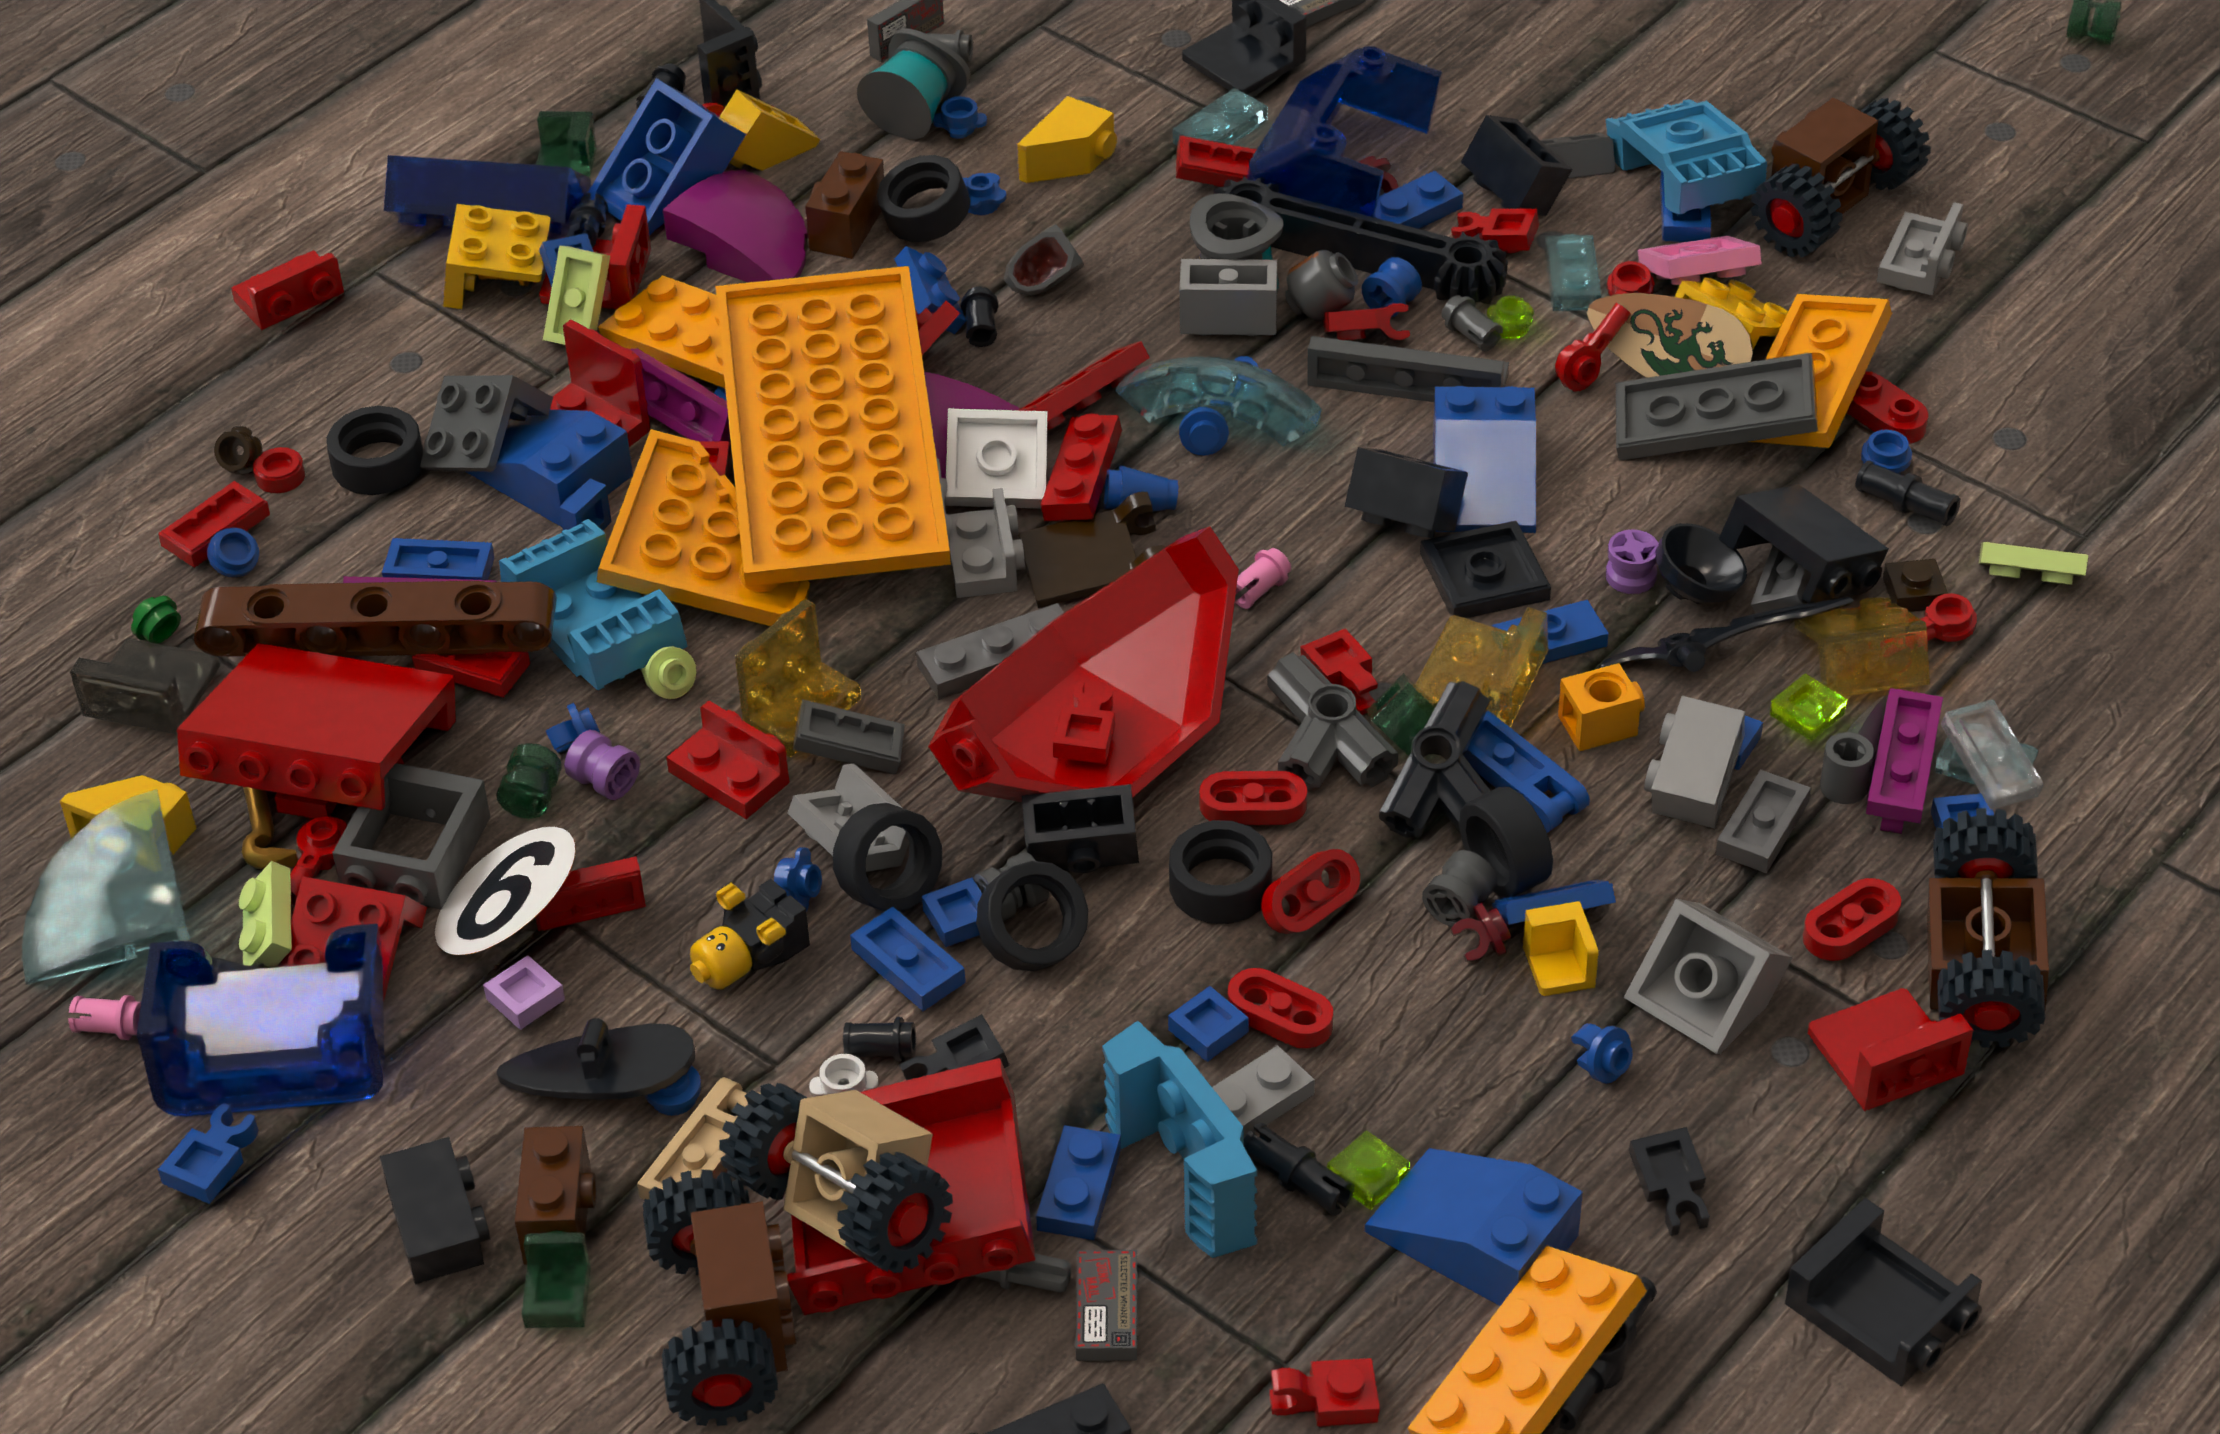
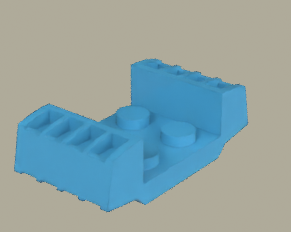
[1606,99,1767,214]
[499,519,688,690]
[1103,1021,1257,1258]

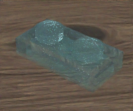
[1173,88,1268,145]
[1545,234,1602,311]

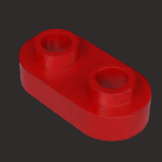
[1846,371,1929,444]
[1199,771,1308,825]
[1261,849,1360,934]
[1803,878,1901,961]
[1228,968,1333,1049]

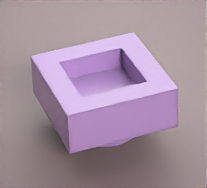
[483,955,565,1030]

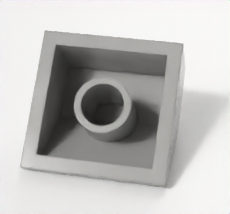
[1623,899,1793,1054]

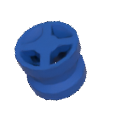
[1362,257,1422,318]

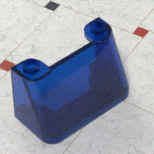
[137,923,385,1117]

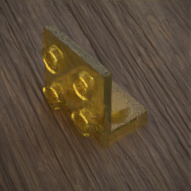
[1795,597,1930,699]
[735,599,861,758]
[1412,607,1549,728]

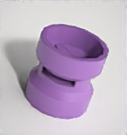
[564,730,640,800]

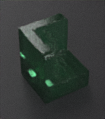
[536,111,597,176]
[1367,673,1437,756]

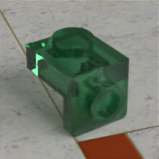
[522,1231,591,1328]

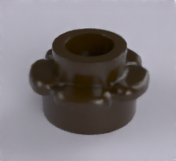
[214,426,263,475]

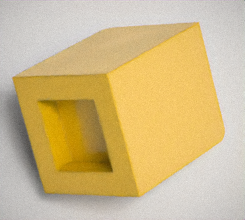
[1523,901,1599,996]

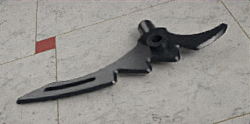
[1599,597,1854,672]

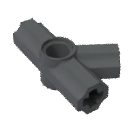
[1267,652,1398,792]

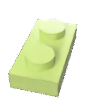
[543,246,610,345]
[1979,542,2088,585]
[239,861,292,971]

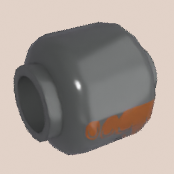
[1285,250,1358,321]

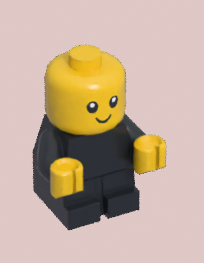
[690,879,810,990]

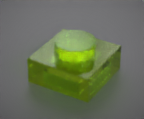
[1770,673,1847,741]
[1327,1130,1410,1210]

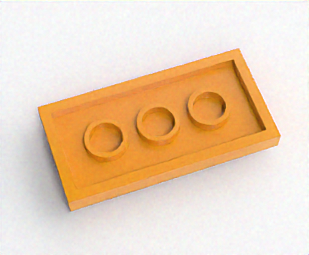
[598,275,725,388]
[1749,294,1892,448]
[1407,1246,1647,1434]

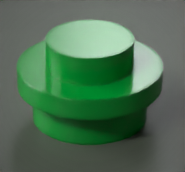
[131,596,181,644]

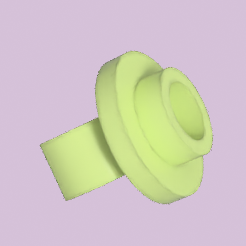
[641,646,696,699]

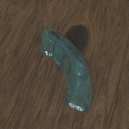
[1116,356,1322,447]

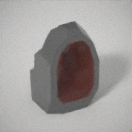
[1004,224,1084,296]

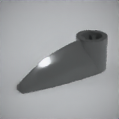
[1820,695,1888,804]

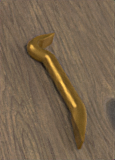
[242,787,298,869]

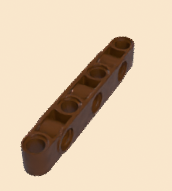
[194,581,557,657]

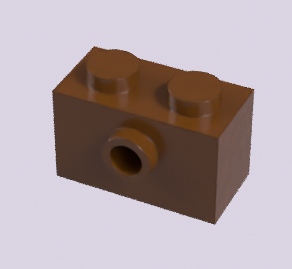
[805,151,884,259]
[515,1126,597,1265]

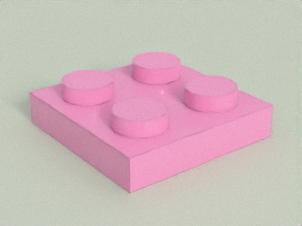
[1638,236,1762,285]

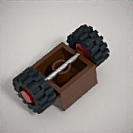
[1751,97,1931,257]
[1927,808,2049,1048]
[643,1170,796,1426]

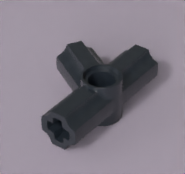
[1379,681,1491,838]

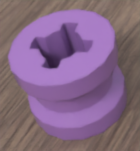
[1606,530,1659,594]

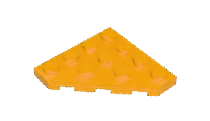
[597,429,810,633]

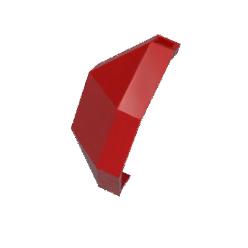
[928,526,1239,802]

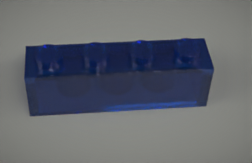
[384,155,591,235]

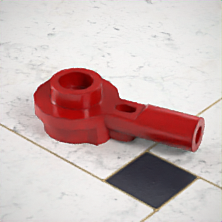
[1606,261,1655,296]
[1555,303,1631,391]
[1879,593,1977,659]
[290,816,347,905]

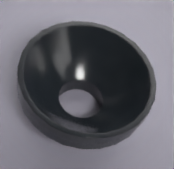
[1656,523,1747,604]

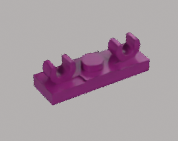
[631,348,731,442]
[1866,688,1943,834]

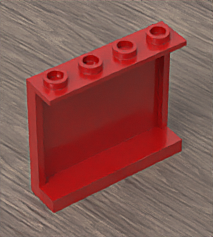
[177,643,456,810]
[787,1058,1036,1315]

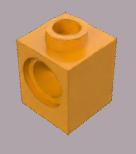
[1558,663,1645,752]

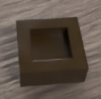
[1883,558,1948,613]

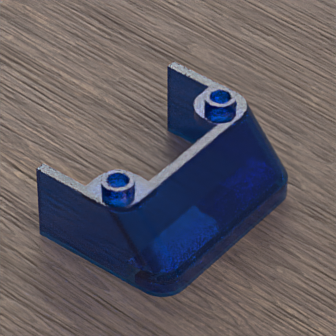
[1247,46,1443,217]

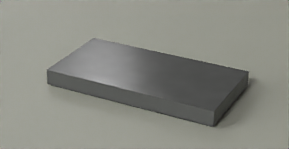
[1616,353,1818,461]

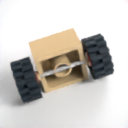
[719,1083,953,1273]

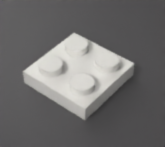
[945,409,1047,509]

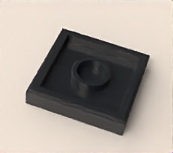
[1420,520,1551,621]

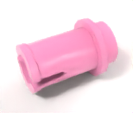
[1235,548,1291,609]
[68,995,146,1040]

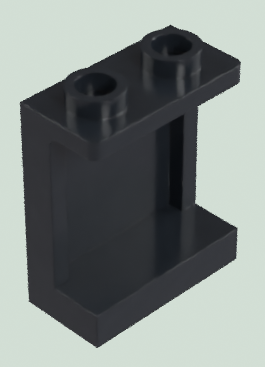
[1719,484,1889,604]
[1785,1198,1982,1387]

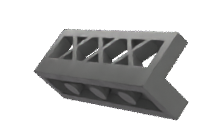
[1307,336,1509,402]

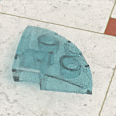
[22,789,190,984]

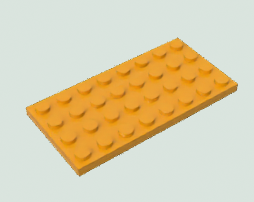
[715,266,951,587]

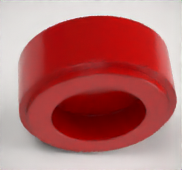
[253,447,305,493]

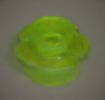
[1487,296,1534,339]

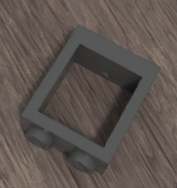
[332,763,491,909]

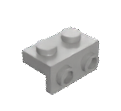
[1877,202,1968,295]
[787,763,909,872]

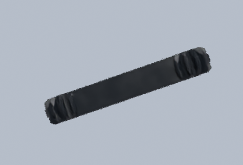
[1213,176,1508,304]

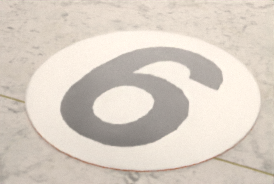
[435,827,575,955]

